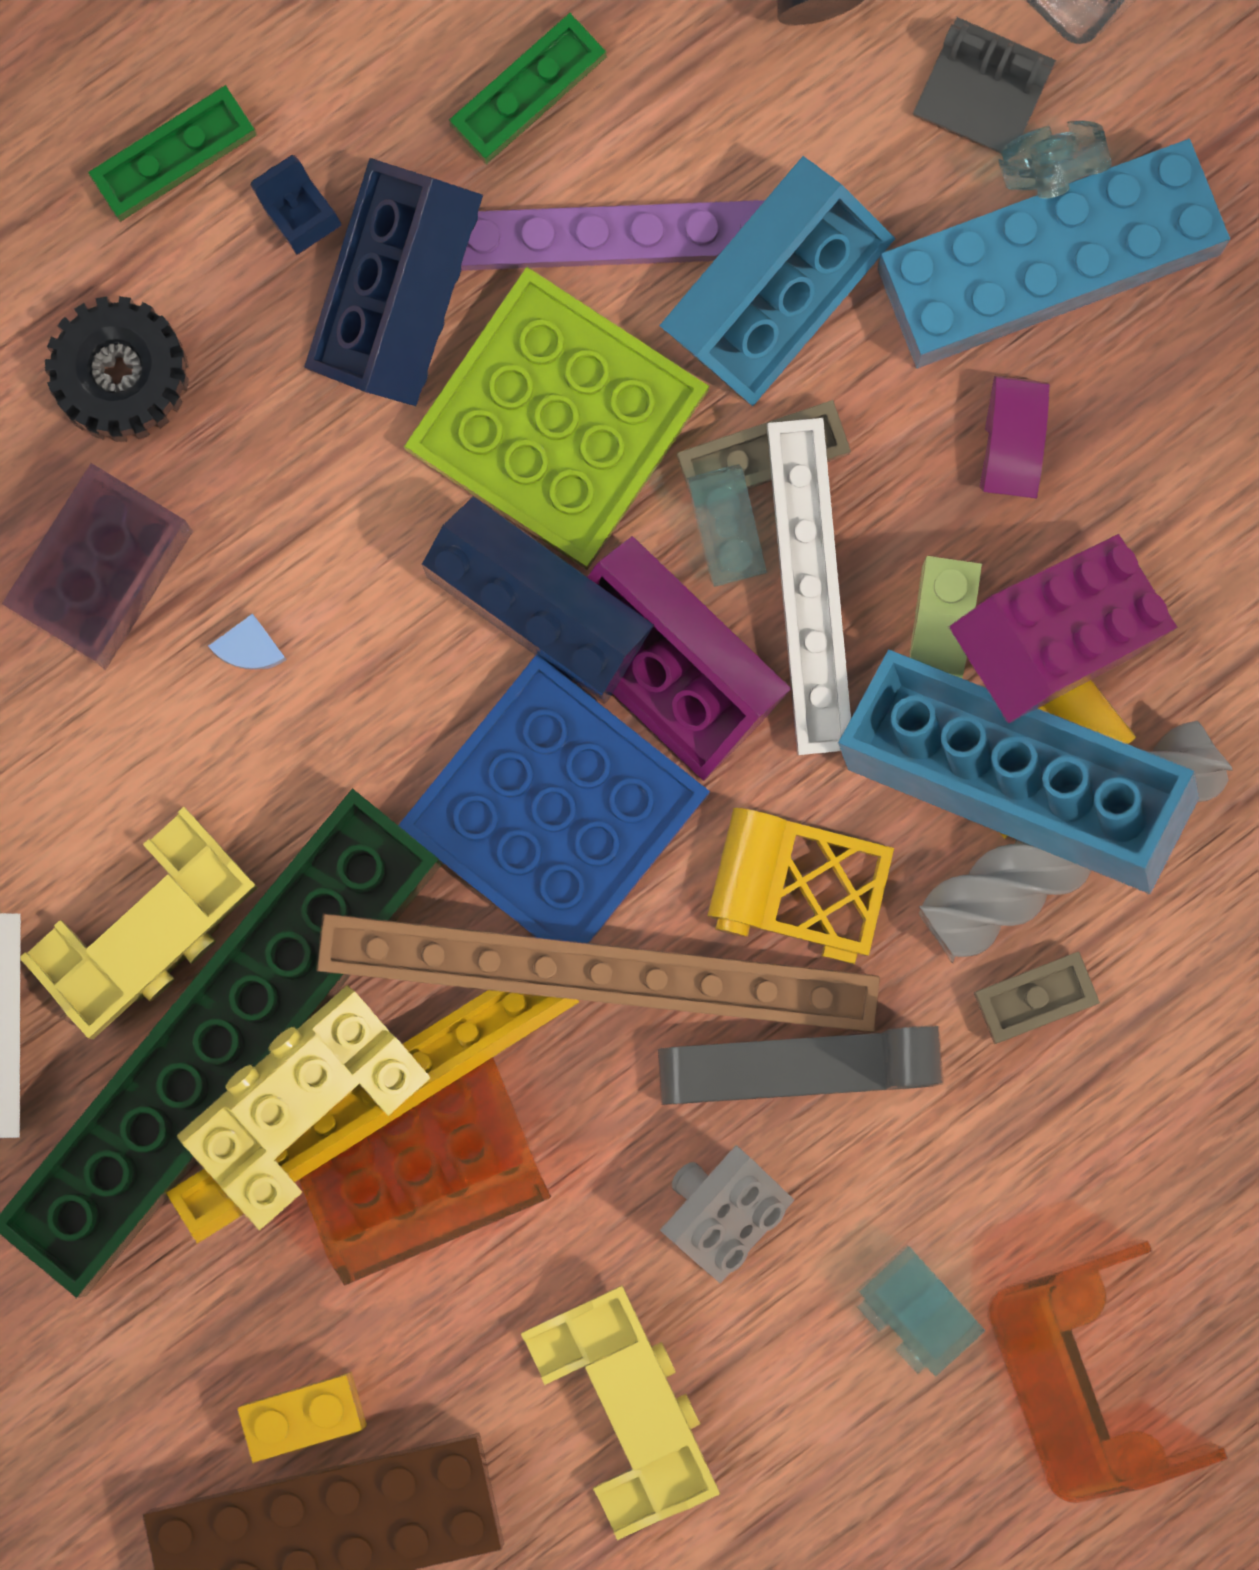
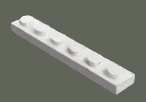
[767,418,851,755]

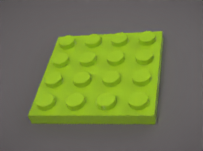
[404,267,709,570]

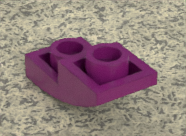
[980,376,1050,498]

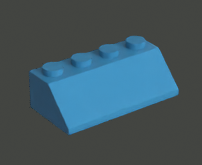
[659,156,896,406]

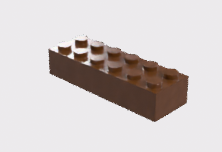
[143,1433,504,1570]

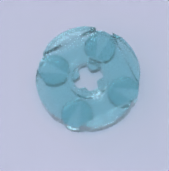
[999,120,1112,199]

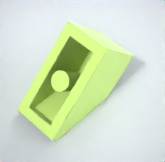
[909,556,982,679]

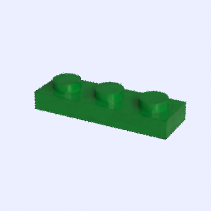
[449,13,607,165]
[88,85,257,222]

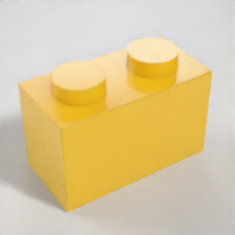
[237,1372,367,1463]

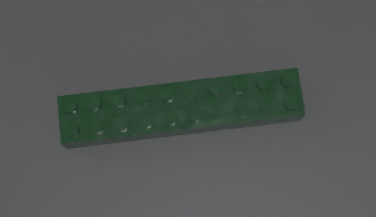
[0,788,443,1298]

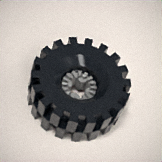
[45,296,189,442]

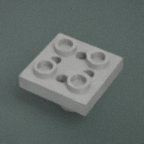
[660,1145,794,1284]

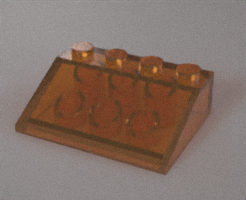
[299,1057,552,1286]

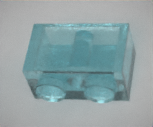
[856,1245,986,1377]

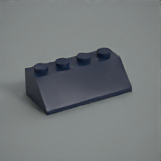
[304,158,483,406]
[422,496,654,704]

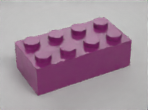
[949,534,1178,724]

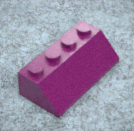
[587,536,791,781]

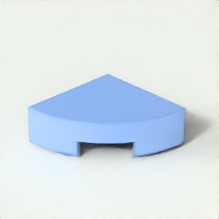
[208,613,287,669]

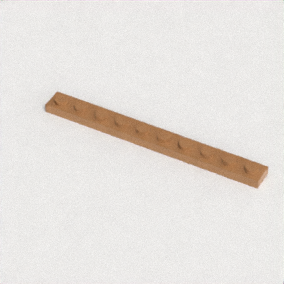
[316,913,880,1032]

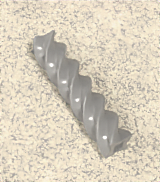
[919,721,1233,963]

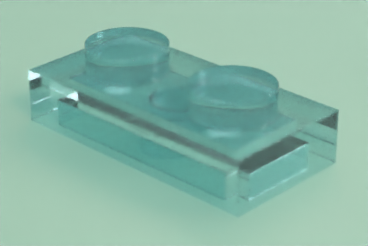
[686,464,767,587]

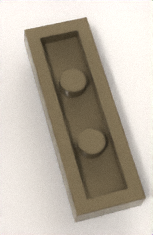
[677,400,851,507]

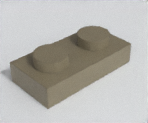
[974,951,1100,1045]

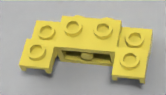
[20,807,258,1039]
[177,985,430,1230]
[521,1285,720,1540]

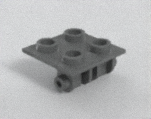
[913,17,1056,158]

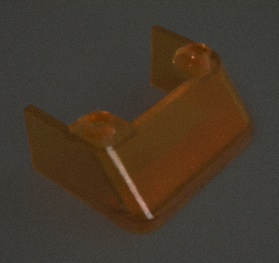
[987,1239,1228,1503]

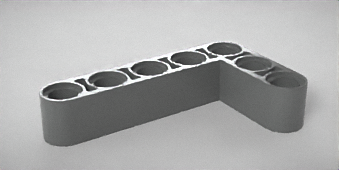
[658,1026,943,1105]

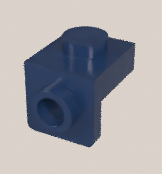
[250,155,342,255]

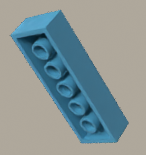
[877,138,1230,369]
[838,649,1199,894]

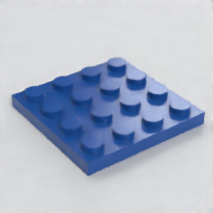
[398,654,710,943]

